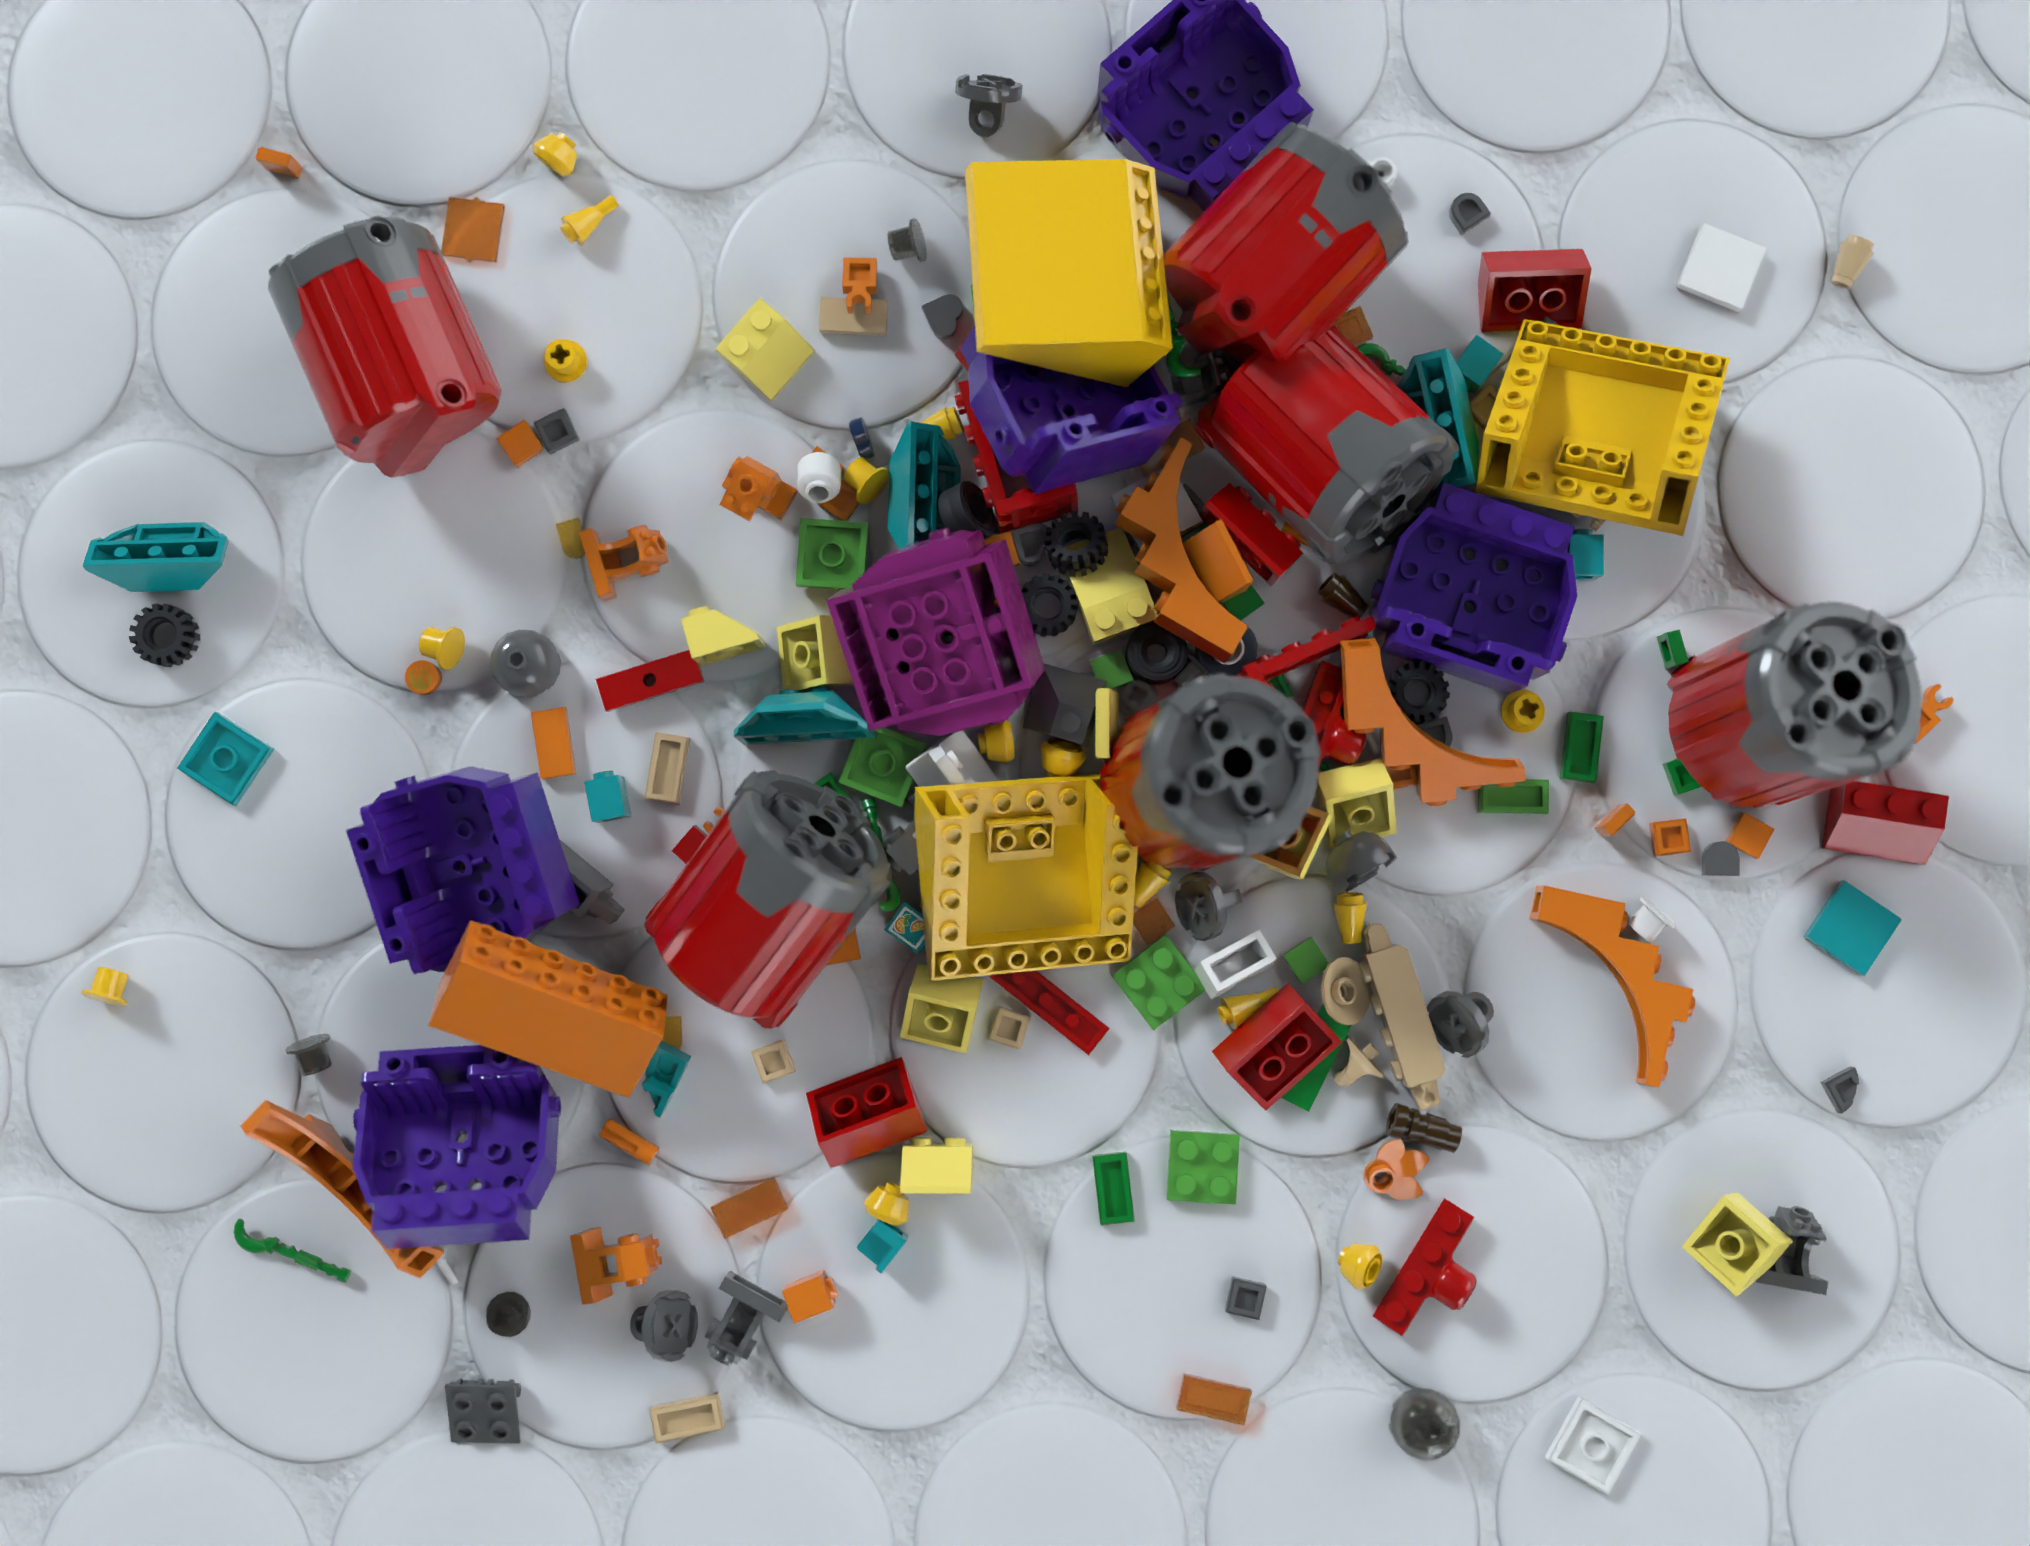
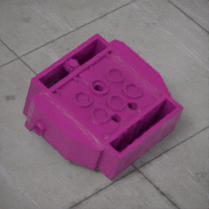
[826,527,1046,736]

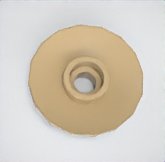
[1321,957,1370,1026]

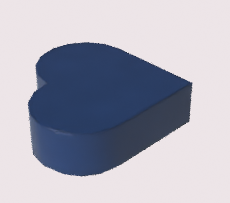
[849,417,875,459]

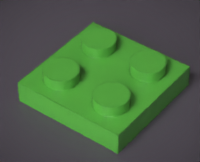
[796,518,869,590]
[838,720,927,808]
[1111,934,1205,1031]
[1166,1129,1240,1205]

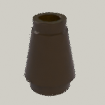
[1317,572,1369,618]

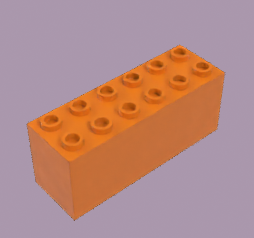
[428,920,668,1098]

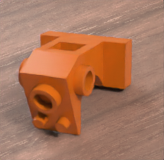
[719,456,798,522]
[579,525,669,601]
[570,1227,663,1305]

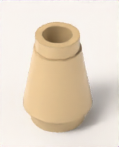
[1831,235,1874,289]

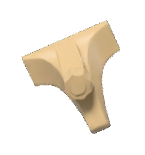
[1332,1035,1384,1088]

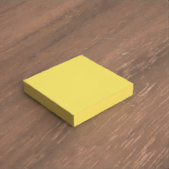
[1096,688,1119,760]

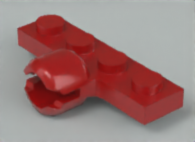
[1302,660,1367,768]
[1373,1198,1477,1336]

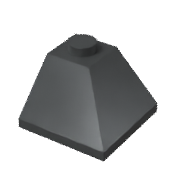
[1022,664,1107,747]

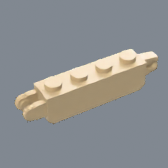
[1359,923,1446,1110]

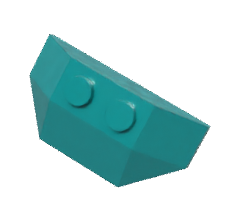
[1397,348,1479,487]
[887,421,961,548]
[82,522,229,592]
[734,687,875,745]

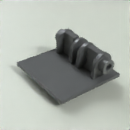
[445,1378,521,1443]

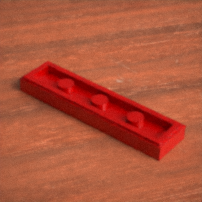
[987,970,1110,1055]

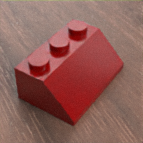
[1478,249,1592,332]
[1199,482,1303,587]
[1822,781,1949,865]
[1212,983,1342,1111]
[806,1057,928,1168]

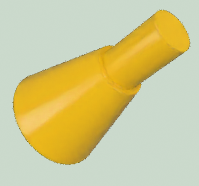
[560,195,619,246]
[1217,986,1279,1030]

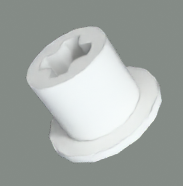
[1627,896,1676,943]

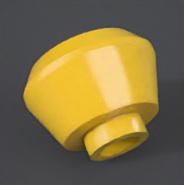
[533,132,577,177]
[978,720,1015,764]
[1040,738,1086,777]
[864,1182,909,1226]
[1338,1243,1383,1290]

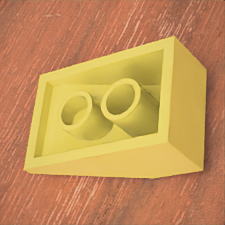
[1064,528,1158,645]

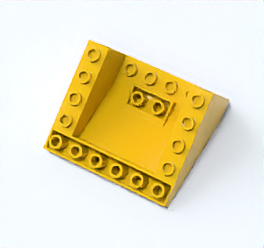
[965,159,1173,387]
[1476,319,1730,536]
[914,774,1138,981]

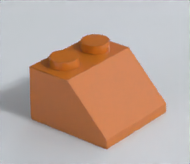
[1182,519,1253,604]

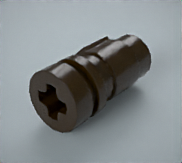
[1386,1103,1462,1153]

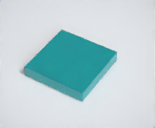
[177,712,274,806]
[1803,880,1902,976]

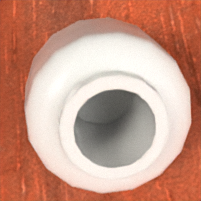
[796,452,841,503]

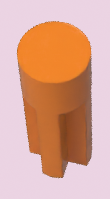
[599,1119,660,1166]

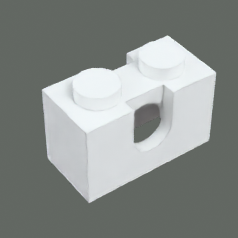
[1194,930,1277,1000]

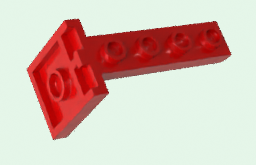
[954,380,1078,533]
[1236,616,1376,688]

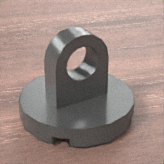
[955,74,1023,137]
[1175,872,1242,941]
[1426,991,1494,1058]
[630,1290,698,1362]

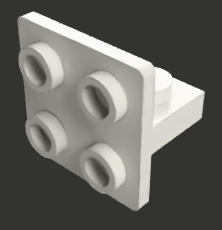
[906,730,997,787]

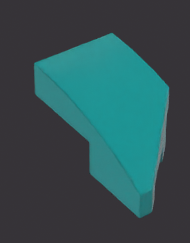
[642,1041,692,1118]

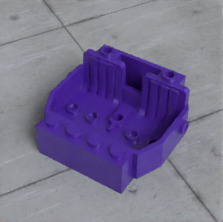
[1097,0,1314,211]
[960,325,1183,494]
[1369,483,1578,694]
[346,766,580,974]
[353,1045,561,1249]

